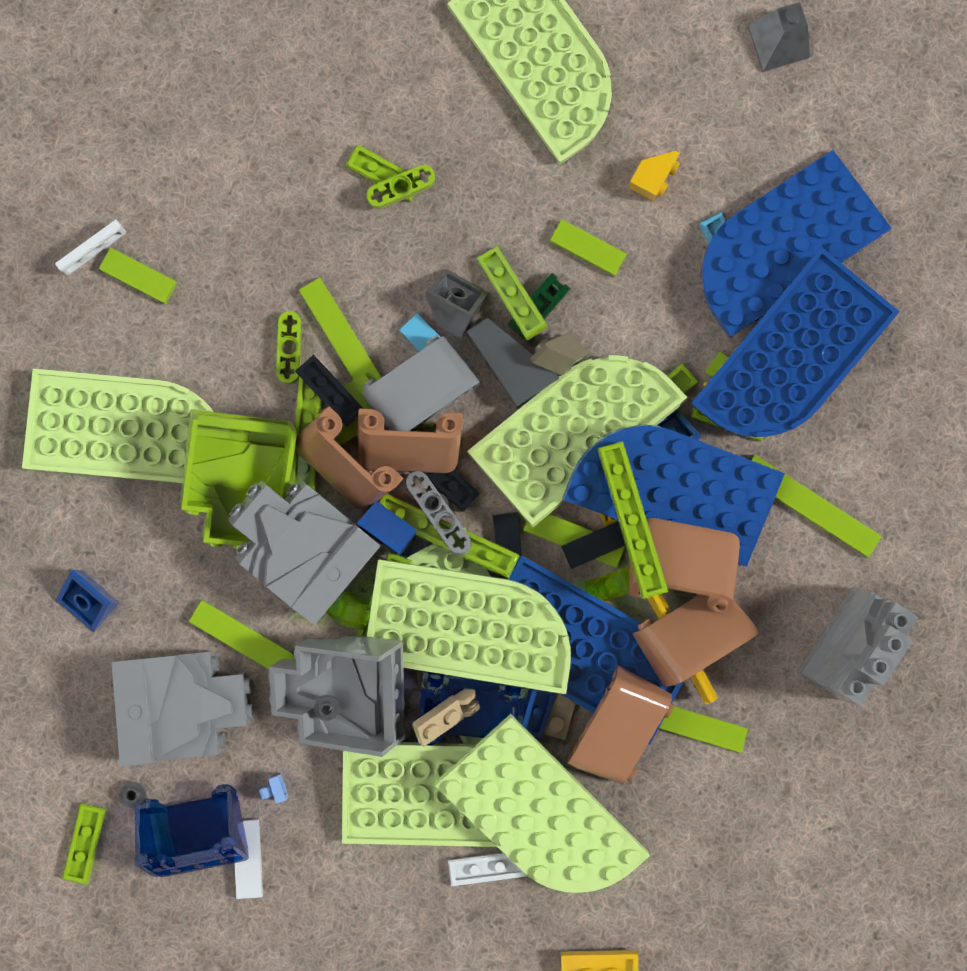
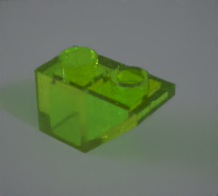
[583,566,630,602]
[326,590,371,631]

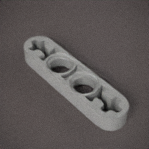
[406,471,472,556]

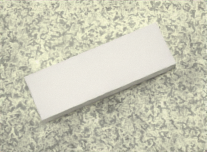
[55,220,126,275]
[232,819,263,899]
[448,852,527,886]

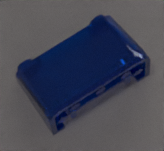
[416,671,526,745]
[134,784,249,877]

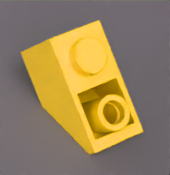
[628,151,680,202]

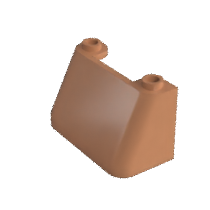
[295,406,404,509]
[357,409,463,473]
[628,518,740,614]
[633,594,759,687]
[567,665,674,784]

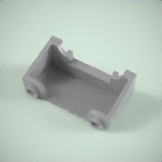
[361,335,480,431]

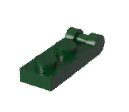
[507,273,571,341]

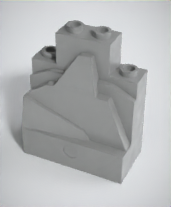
[228,480,380,625]
[796,588,918,706]
[268,636,405,757]
[111,651,254,766]

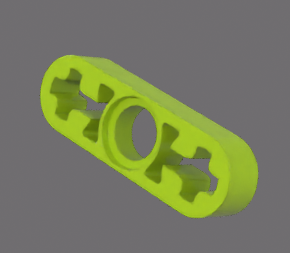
[367,165,435,209]
[276,311,302,384]

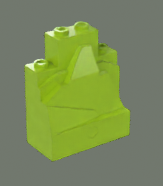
[180,409,297,549]

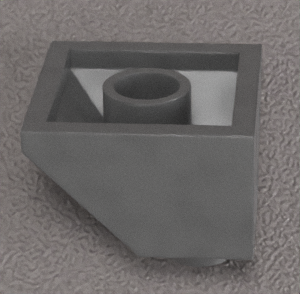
[748,2,810,72]
[425,269,488,338]

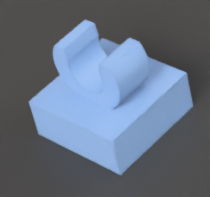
[259,773,289,804]

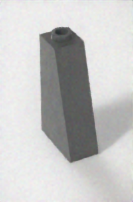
[467,318,559,409]

